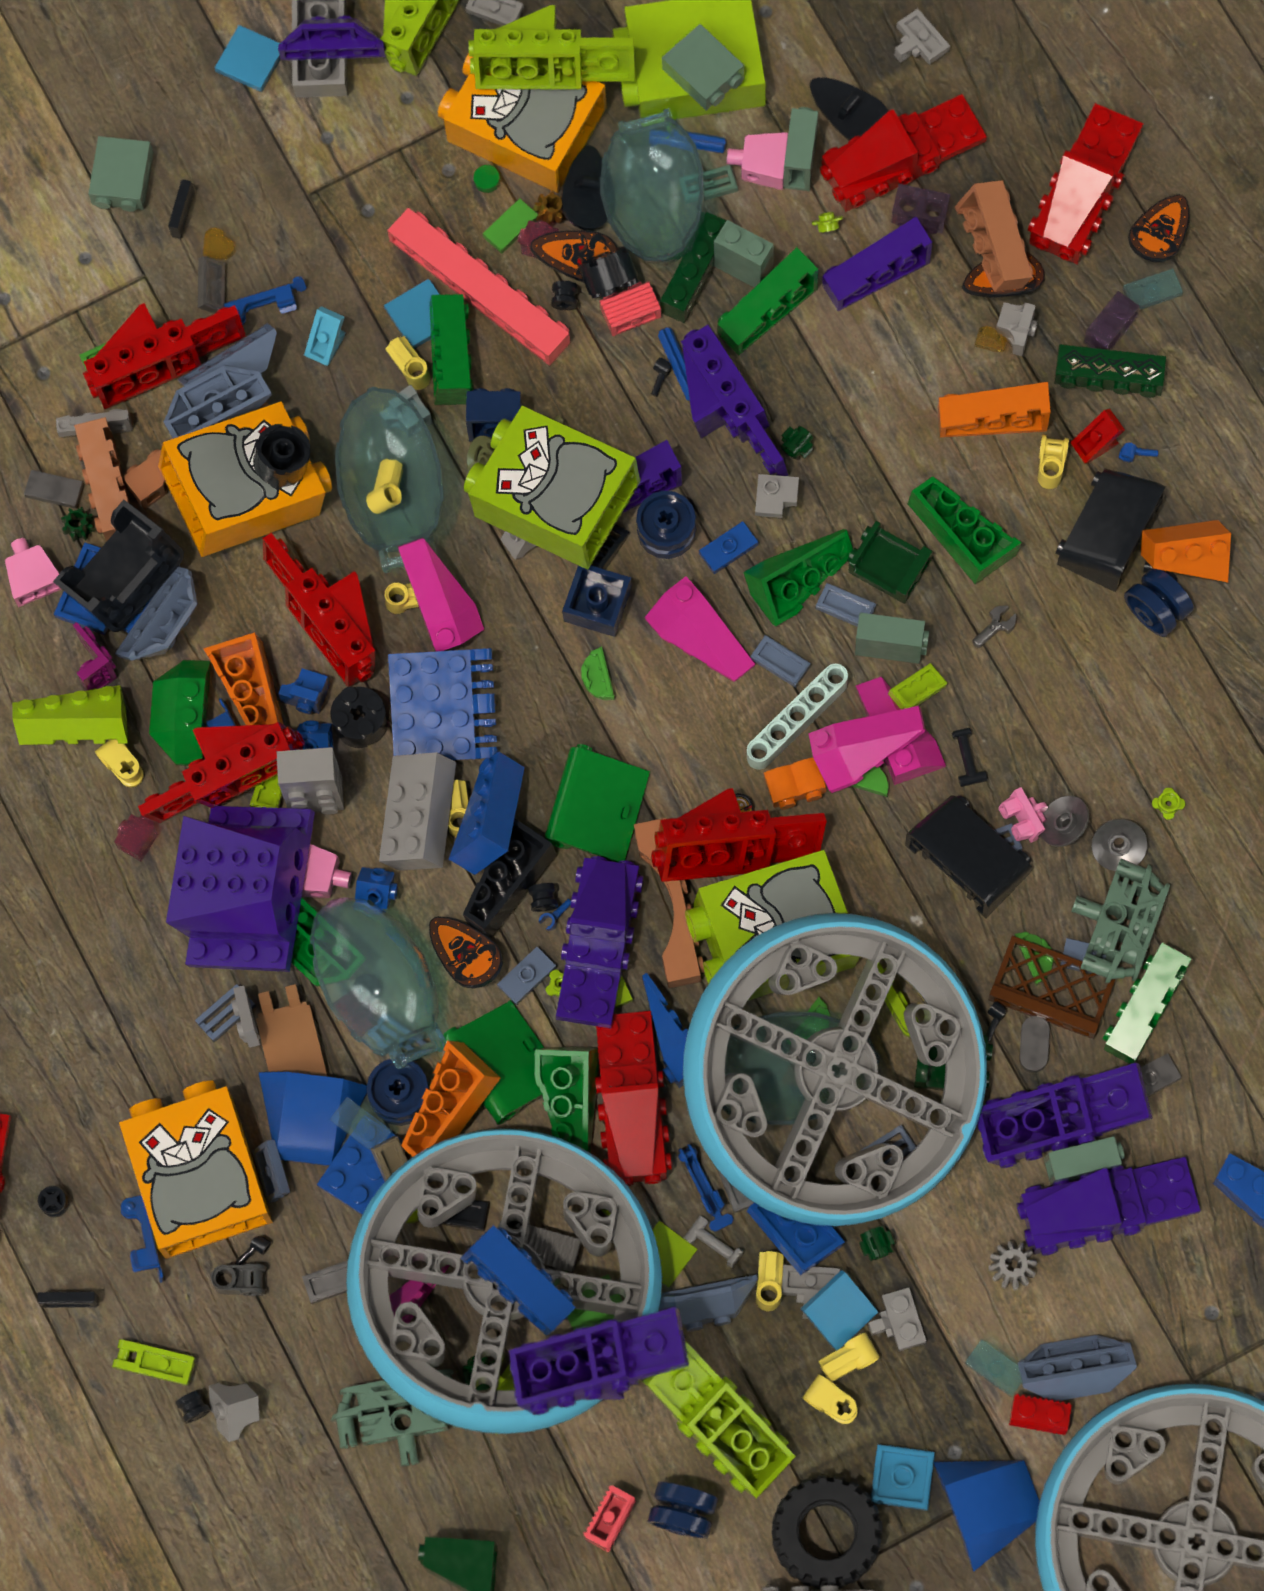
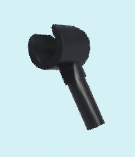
[651,357,671,397]
[986,1001,1006,1042]
[234,1236,271,1265]

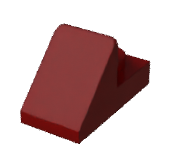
[1070,409,1125,464]

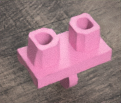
[999,787,1048,843]

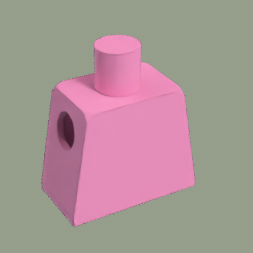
[727,133,788,190]
[5,538,61,607]
[302,844,352,898]

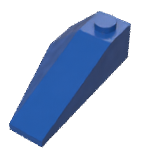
[642,973,688,1088]

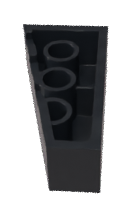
[463,818,557,939]

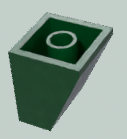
[418,1537,498,1591]

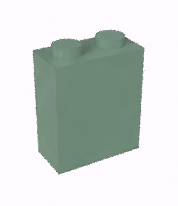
[662,24,744,110]
[784,107,818,191]
[88,136,153,212]
[714,220,774,288]
[855,613,929,664]
[1043,1137,1124,1186]

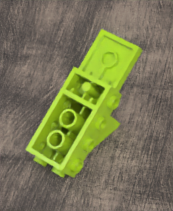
[381,0,459,76]
[469,5,635,89]
[642,1341,796,1499]

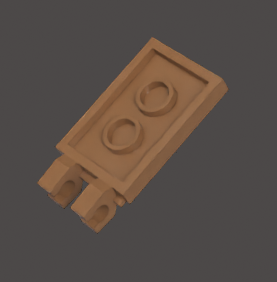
[256,984,328,1077]

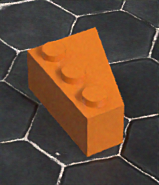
[1141,520,1231,582]

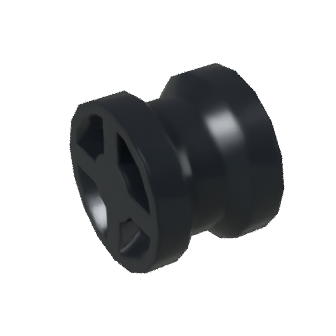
[551,281,578,311]
[528,883,558,912]
[38,1186,69,1218]
[175,1390,211,1423]

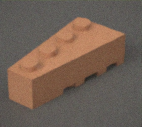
[955,180,1033,292]
[74,417,130,541]

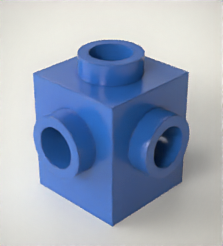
[297,720,334,750]
[355,867,398,910]

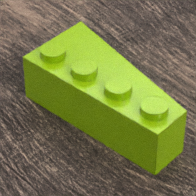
[12,685,128,745]

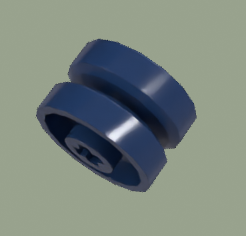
[636,491,696,559]
[1124,568,1194,637]
[366,1058,429,1126]
[647,1482,718,1539]

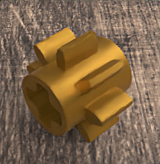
[533,191,563,226]

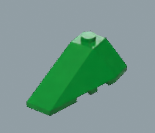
[743,529,853,626]
[535,1047,598,1153]

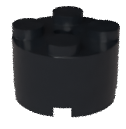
[577,245,639,299]
[253,424,310,489]
[330,687,388,748]

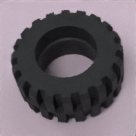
[772,1475,882,1589]

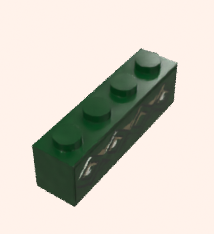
[660,212,727,323]
[1054,344,1166,398]

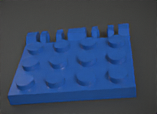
[388,648,497,760]

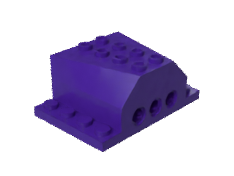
[166,806,315,972]

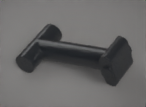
[952,728,987,787]

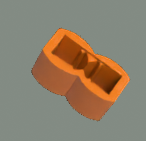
[764,757,826,810]

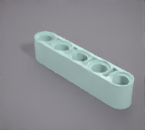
[747,663,848,770]

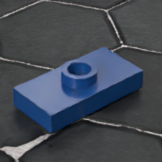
[699,521,758,574]

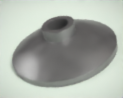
[1040,796,1089,847]
[1092,819,1147,871]

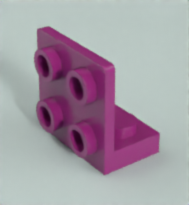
[73,622,117,691]

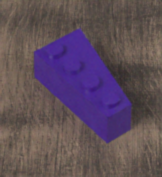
[822,217,932,311]
[622,440,682,513]

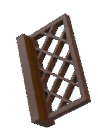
[988,936,1115,1039]

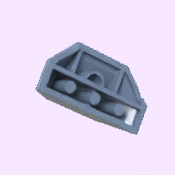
[177,323,277,387]
[164,366,272,439]
[115,567,198,661]
[658,1274,758,1332]
[1018,1335,1137,1402]

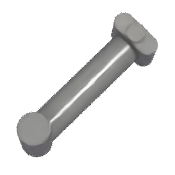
[683,1216,743,1268]

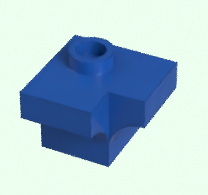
[278,668,330,714]

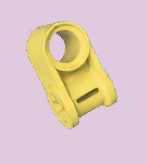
[1037,434,1069,489]
[94,739,144,788]
[802,1374,857,1424]

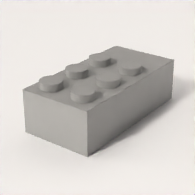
[292,0,348,98]
[277,747,344,815]
[379,752,456,871]

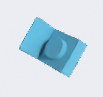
[304,306,345,366]

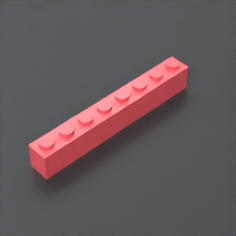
[388,208,570,366]

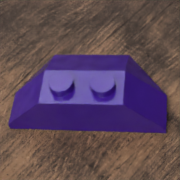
[278,16,385,60]

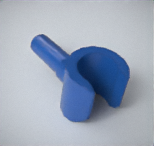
[1119,443,1158,462]
[539,899,571,931]

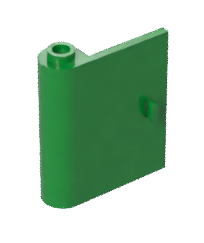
[544,744,650,863]
[441,1000,544,1125]

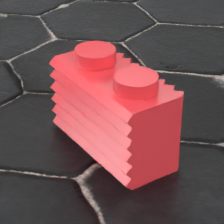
[600,281,661,336]
[584,1485,636,1553]

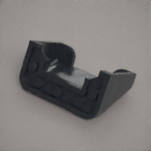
[1055,468,1166,592]
[53,500,184,632]
[905,795,1032,919]

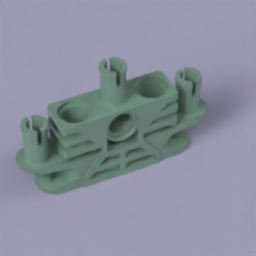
[1071,859,1170,983]
[331,1369,460,1467]

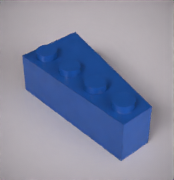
[449,751,525,875]
[1213,1153,1264,1228]
[460,1225,576,1336]

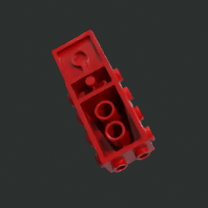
[820,94,987,212]
[1027,103,1143,265]
[83,303,246,410]
[263,532,375,687]
[138,722,305,823]
[651,788,827,882]
[595,1011,672,1186]

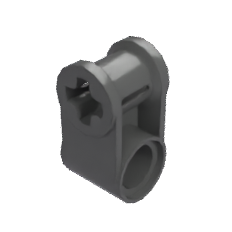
[211,1264,266,1296]

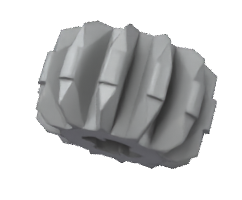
[988,1241,1037,1290]

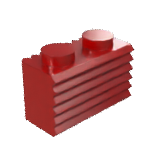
[1009,1393,1071,1435]

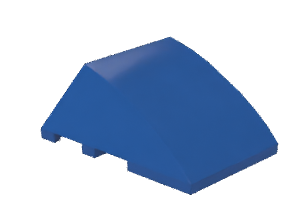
[258,1072,367,1166]
[933,1460,1040,1572]

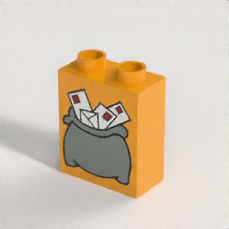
[437,53,607,193]
[158,401,332,557]
[119,1080,273,1259]

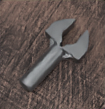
[972,606,1016,648]

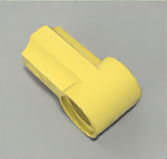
[385,336,431,390]
[366,459,403,514]
[385,583,419,614]
[448,780,469,837]
[756,1251,784,1311]
[819,1333,880,1382]

